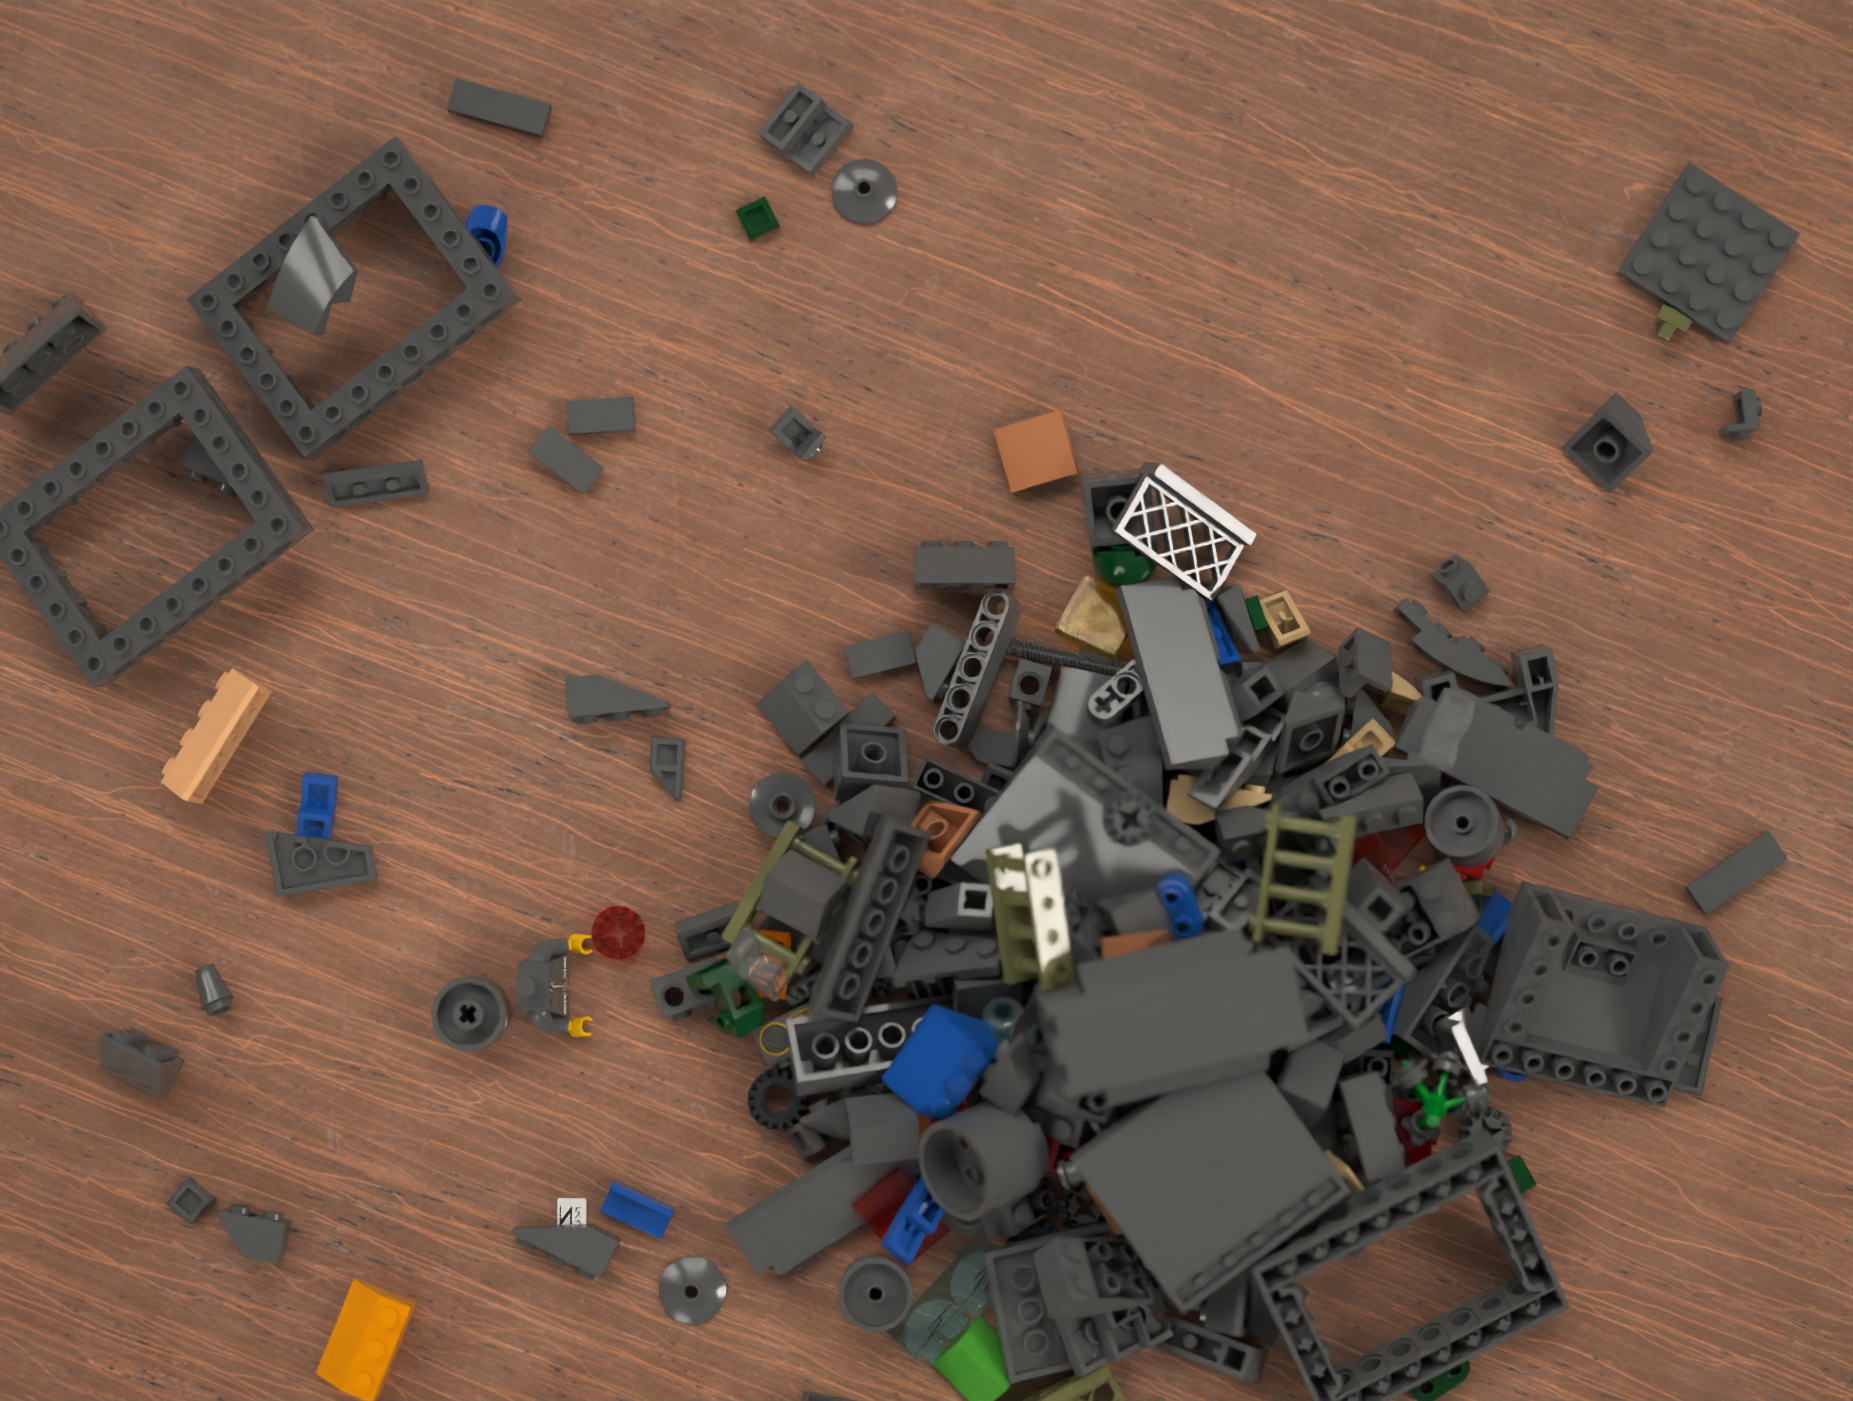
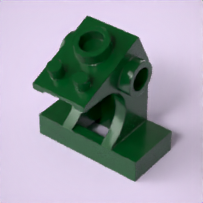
[685,949,765,1038]

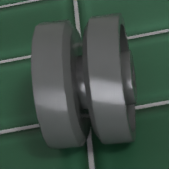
[1424,785,1505,868]
[431,976,511,1052]
[838,1253,913,1332]

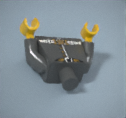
[516,933,593,1037]

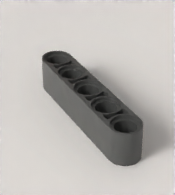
[933,590,1021,749]

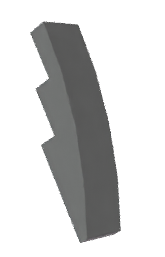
[1187,706,1286,811]

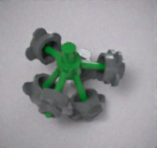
[1392,1051,1489,1146]

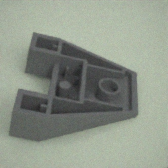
[1414,644,1559,736]

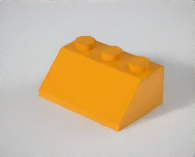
[316,1278,417,1401]

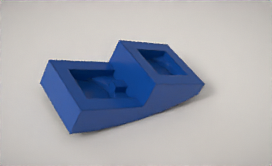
[297,772,339,839]

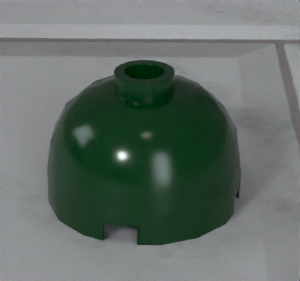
[1091,540,1158,587]

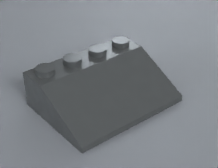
[0,293,107,416]

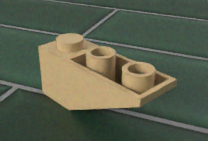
[1166,775,1272,826]

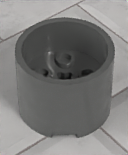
[919,1100,1049,1220]

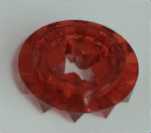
[592,906,645,960]

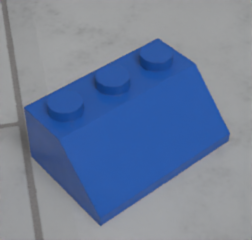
[882,1004,999,1121]

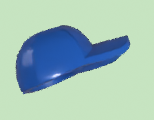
[465,205,508,267]

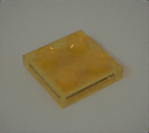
[1055,574,1128,660]

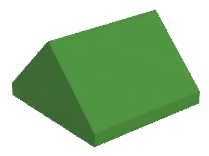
[932,1315,1012,1401]

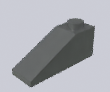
[1155,1314,1269,1382]

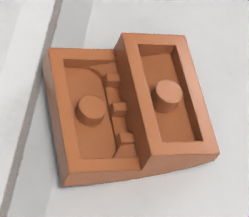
[993,411,1080,493]

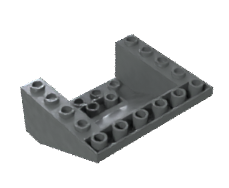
[950,723,1220,960]
[1477,881,1729,1107]
[1070,1070,1351,1314]

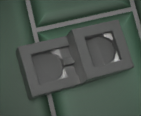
[527,426,604,494]

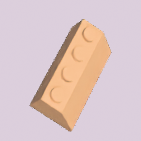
[161,668,272,804]

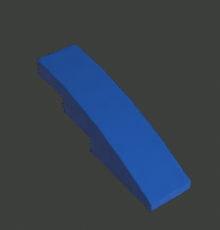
[880,1176,945,1264]

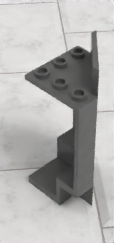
[1038,927,1309,1107]

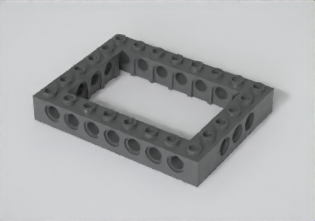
[187,136,522,460]
[0,366,314,687]
[1248,1129,1570,1401]

